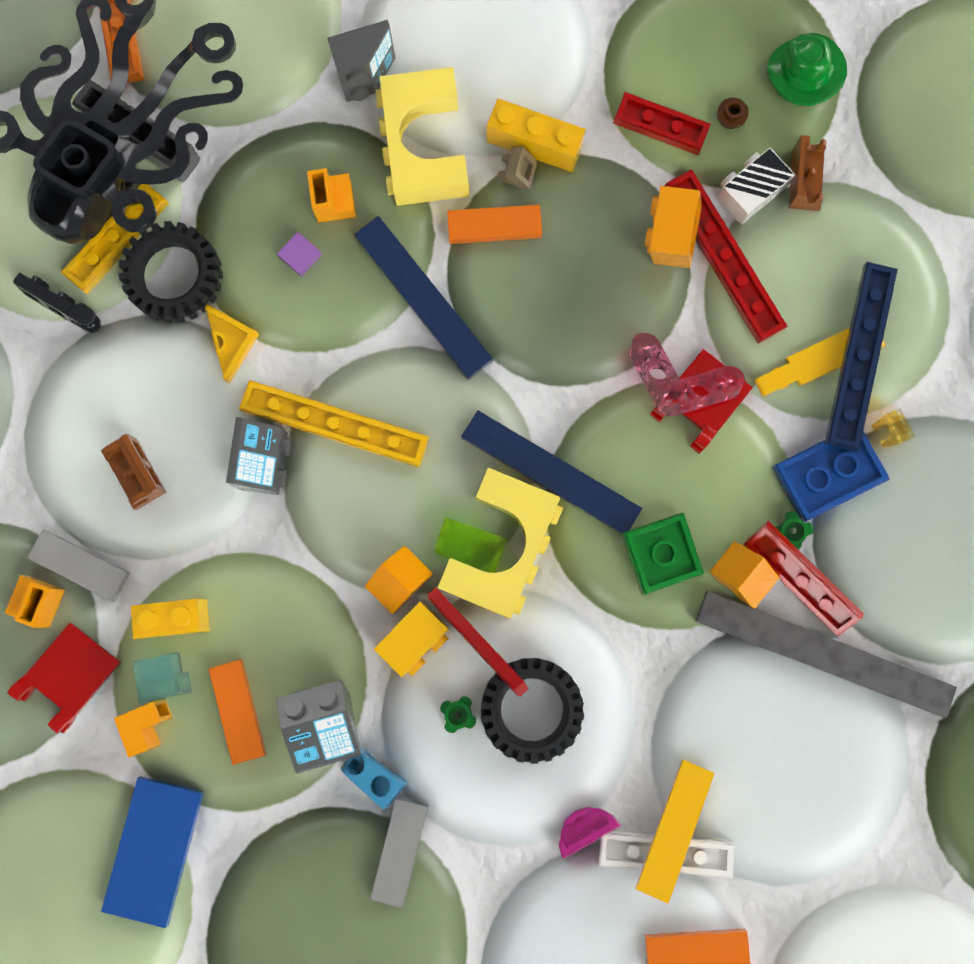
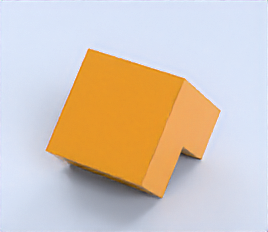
[307,168,356,223]
[709,541,779,609]
[364,545,433,615]
[4,575,65,628]
[114,699,173,758]

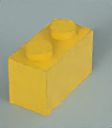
[131,598,210,639]
[374,601,449,677]

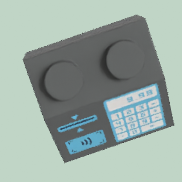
[327,20,396,102]
[226,417,291,495]
[276,680,362,774]

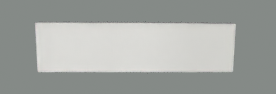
[598,831,735,878]

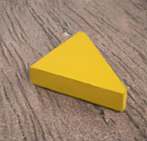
[205,304,259,383]

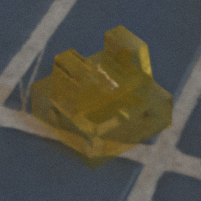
[871,408,915,448]

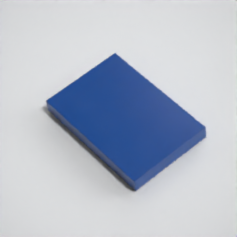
[772,431,890,522]

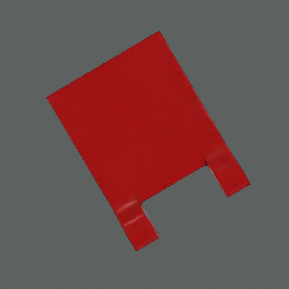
[650,349,753,454]
[7,622,121,734]

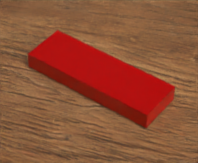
[613,92,711,155]

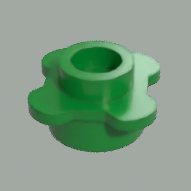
[775,511,814,549]
[440,696,476,733]

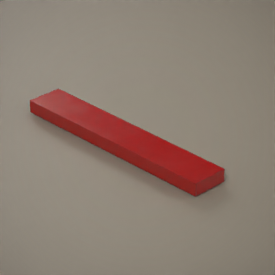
[664,169,788,344]

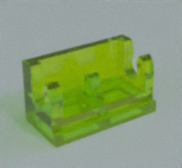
[434,517,507,573]

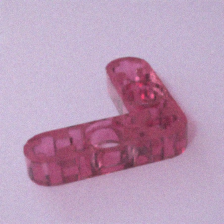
[629,333,745,416]

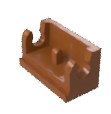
[788,135,827,211]
[101,434,167,510]

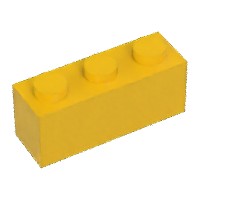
[486,98,586,173]

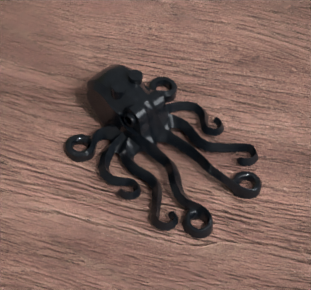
[0,0,243,244]

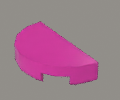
[559,807,622,858]

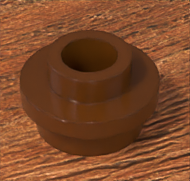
[717,97,749,129]

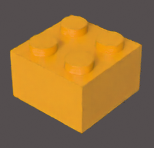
[645,186,702,269]

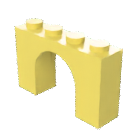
[375,67,469,206]
[438,468,563,619]

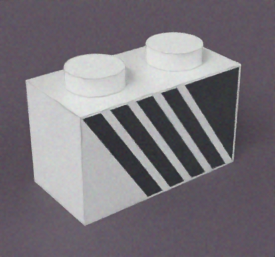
[717,148,795,225]

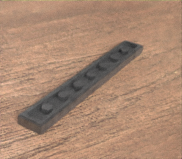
[695,591,957,718]

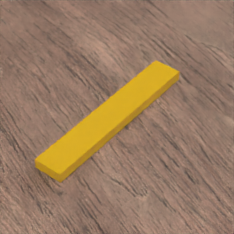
[239,380,429,468]

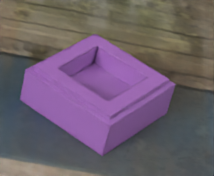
[277,232,322,277]

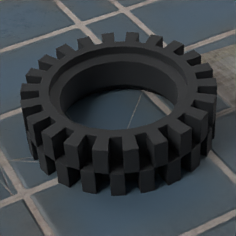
[118,221,223,323]
[481,658,584,764]

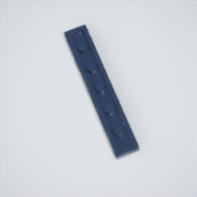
[354,216,493,380]
[824,262,898,452]
[461,410,642,534]

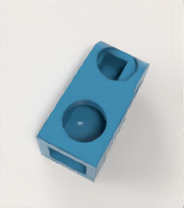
[340,747,408,810]

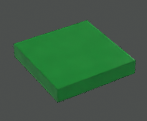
[621,512,704,595]

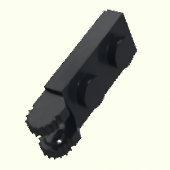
[13,272,102,333]

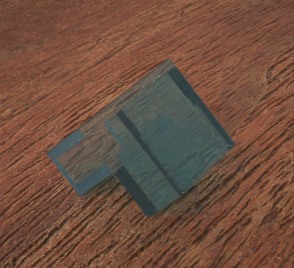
[132,653,192,703]

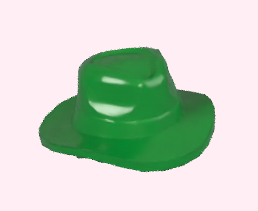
[767,33,847,106]

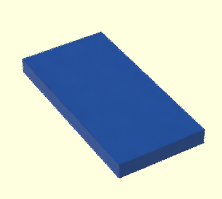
[101,776,204,928]

